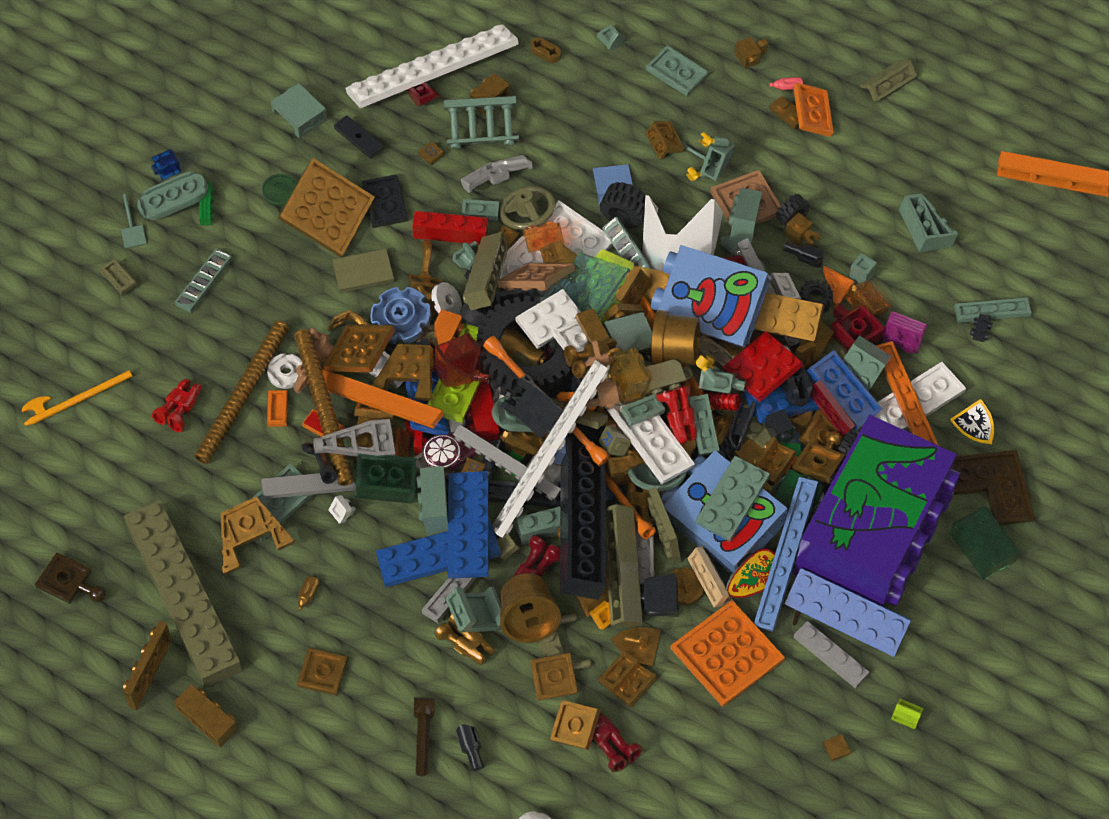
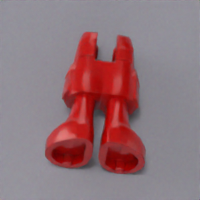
[151,378,202,433]
[656,385,697,444]

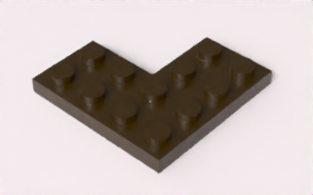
[952,450,1035,526]

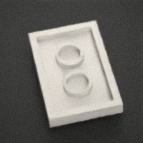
[516,289,581,349]

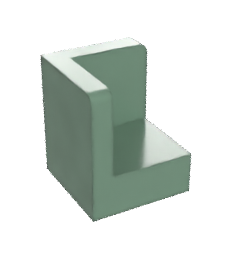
[849,253,877,287]

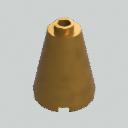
[500,326,548,365]

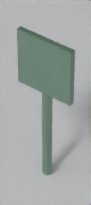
[121,194,147,249]

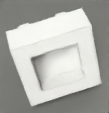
[329,495,356,524]

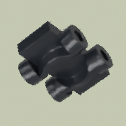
[970,314,993,342]

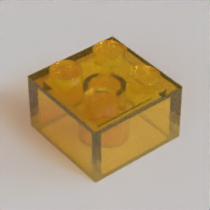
[608,347,652,406]

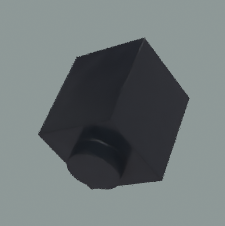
[765,409,794,443]

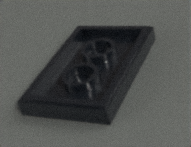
[362,174,408,228]

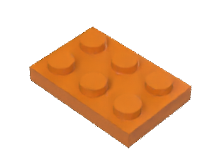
[793,83,834,137]

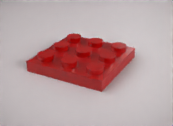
[723,331,803,403]

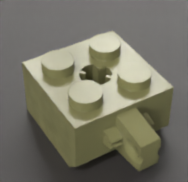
[632,359,693,397]

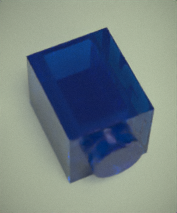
[151,149,181,181]

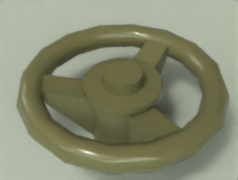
[499,186,556,230]

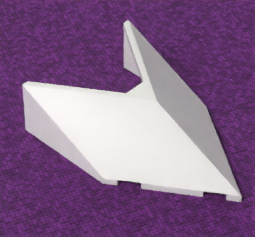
[642,196,723,271]

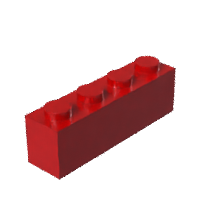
[412,211,488,245]
[466,375,499,442]

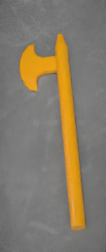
[22,370,132,426]

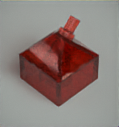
[434,333,489,387]

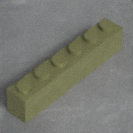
[463,232,509,310]
[606,504,642,628]

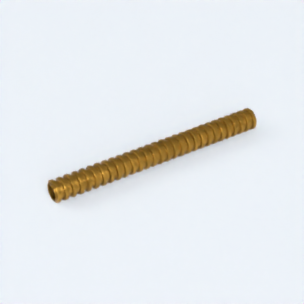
[194,321,289,464]
[294,329,355,486]

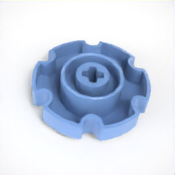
[371,287,432,344]

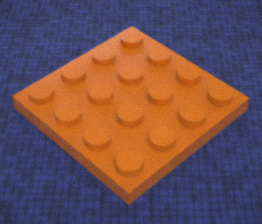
[670,600,785,707]

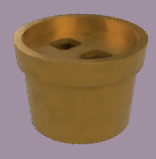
[652,309,700,365]
[500,574,561,643]

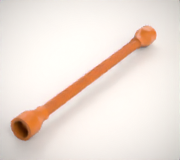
[483,335,610,466]

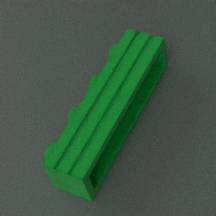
[199,181,214,226]

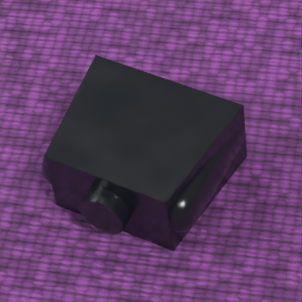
[641,573,679,617]

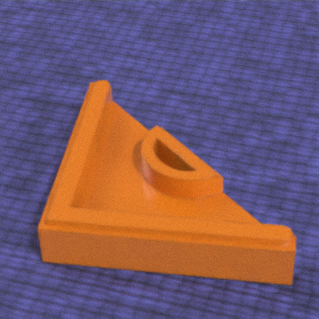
[823,266,854,307]

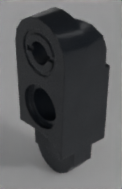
[781,366,813,406]

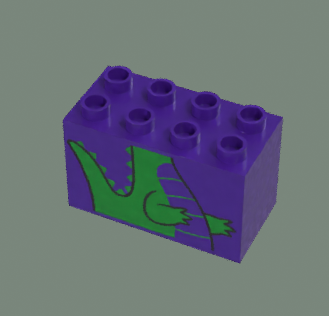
[793,414,961,607]

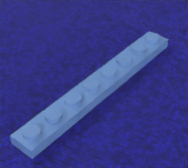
[754,477,819,632]

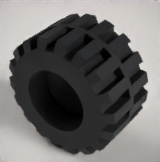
[599,182,646,229]

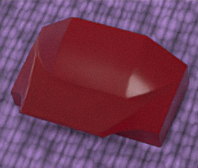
[407,82,442,107]

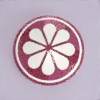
[423,434,461,469]

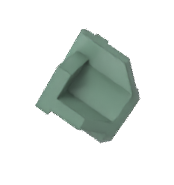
[452,241,478,270]

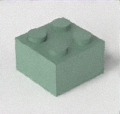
[843,336,892,392]

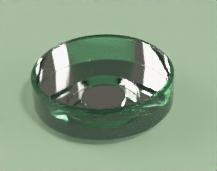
[262,174,296,206]

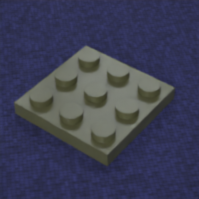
[647,487,681,565]

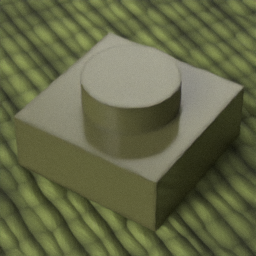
[497,533,519,561]

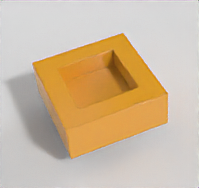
[590,601,611,630]

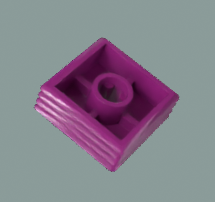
[883,311,927,354]

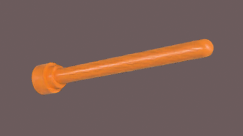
[606,472,656,539]

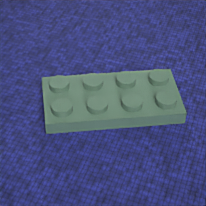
[695,456,770,542]
[251,464,314,542]

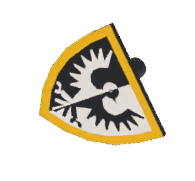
[950,399,994,444]

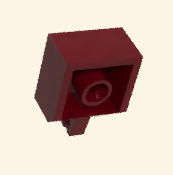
[831,304,885,351]

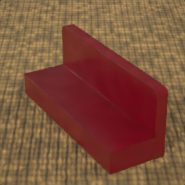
[810,380,855,437]

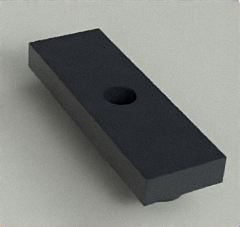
[334,115,384,159]

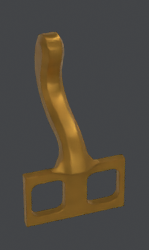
[409,240,442,287]
[327,310,372,331]

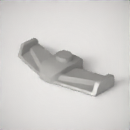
[461,155,533,193]

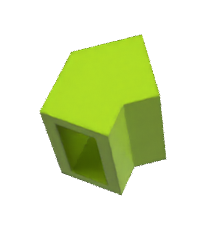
[891,698,924,729]

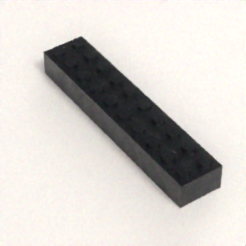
[560,422,606,600]

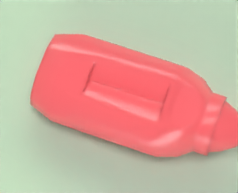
[770,77,803,90]

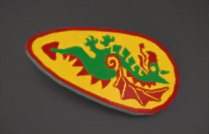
[725,549,775,598]

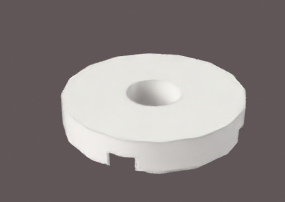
[431,282,462,314]
[267,353,302,389]

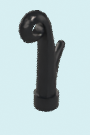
[301,442,337,484]

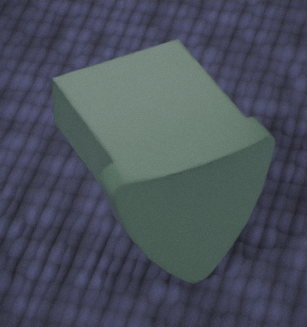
[597,24,626,51]

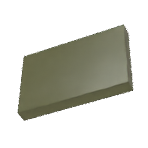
[332,249,394,293]

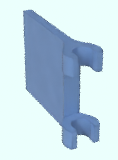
[593,164,633,208]

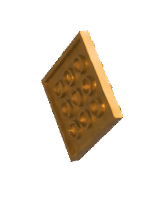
[278,158,374,257]

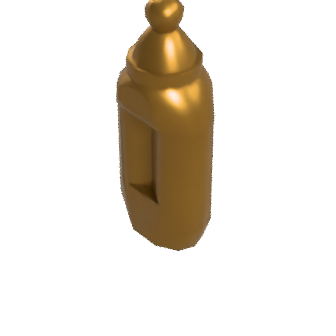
[298,576,319,610]

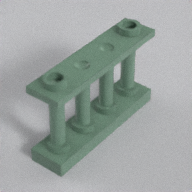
[444,96,519,149]

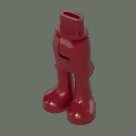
[513,536,560,578]
[589,706,643,772]

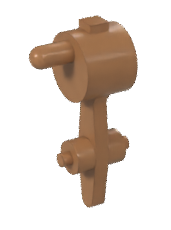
[294,328,333,394]
[585,340,622,410]

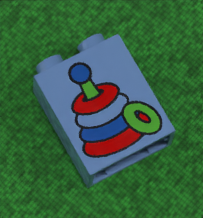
[651,245,772,349]
[661,450,787,575]

